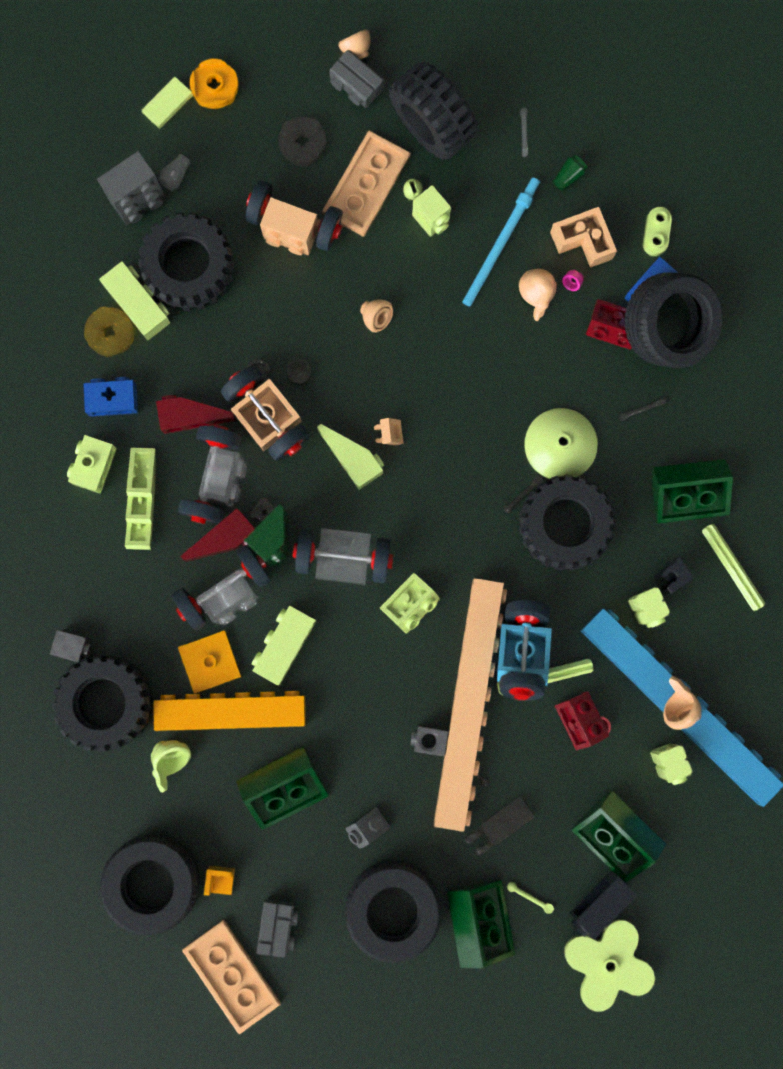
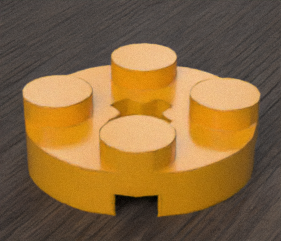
[190,59,239,109]

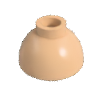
[338,29,370,60]
[360,299,393,333]

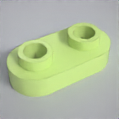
[643,207,672,256]

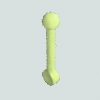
[507,882,554,914]

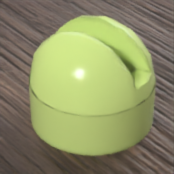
[403,179,423,200]

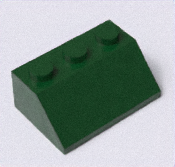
[652,459,733,524]
[244,504,289,567]
[236,747,329,830]
[571,791,667,883]
[447,880,515,968]

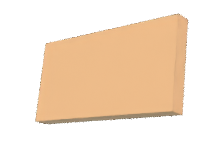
[322,131,411,237]
[182,920,281,1034]

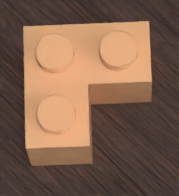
[550,207,617,268]

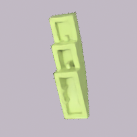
[125,448,156,550]

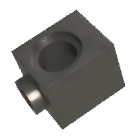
[50,630,92,662]
[410,726,448,756]

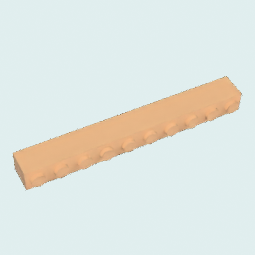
[434,578,507,832]

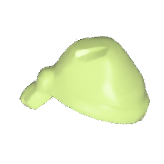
[151,740,191,792]

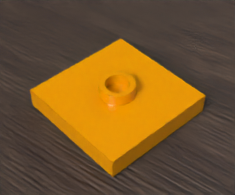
[178,630,242,694]

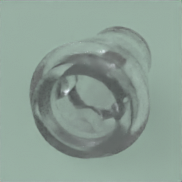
[157,154,191,191]

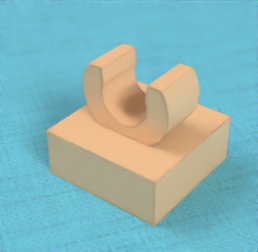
[374,418,404,446]

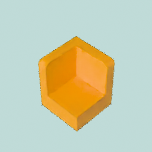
[204,866,235,895]

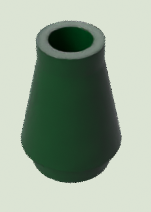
[552,154,588,191]

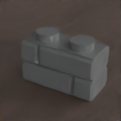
[329,50,385,108]
[256,899,299,958]

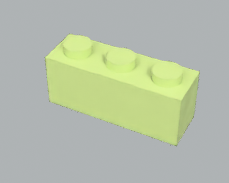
[99,262,170,340]
[252,606,316,686]

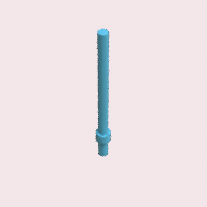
[462,178,540,306]

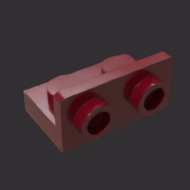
[586,299,632,349]
[555,692,609,750]

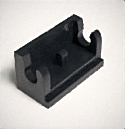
[654,557,694,596]

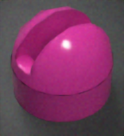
[562,269,584,291]

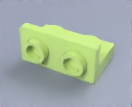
[380,573,440,634]

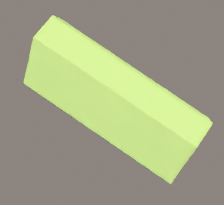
[142,77,193,129]

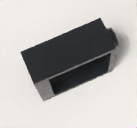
[570,871,637,940]

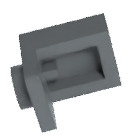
[346,807,391,849]

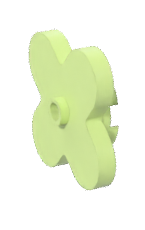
[564,919,655,1012]

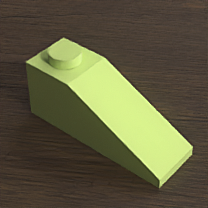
[317,424,384,490]

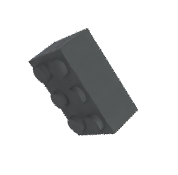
[97,151,166,225]

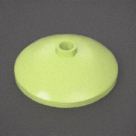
[525,408,598,479]

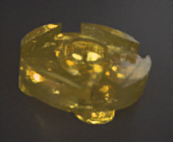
[84,307,134,357]

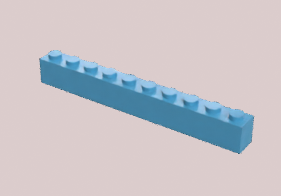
[580,609,783,807]

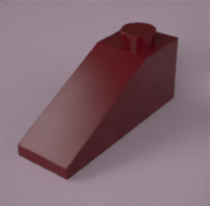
[156,395,236,434]
[180,509,255,562]

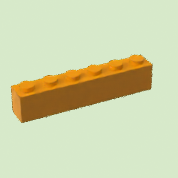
[154,691,306,731]

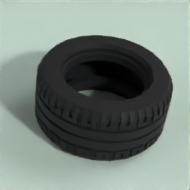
[625,272,723,368]

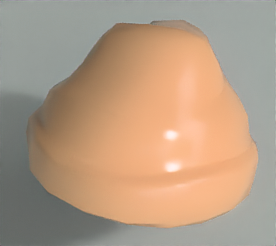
[519,269,556,321]
[663,676,702,729]

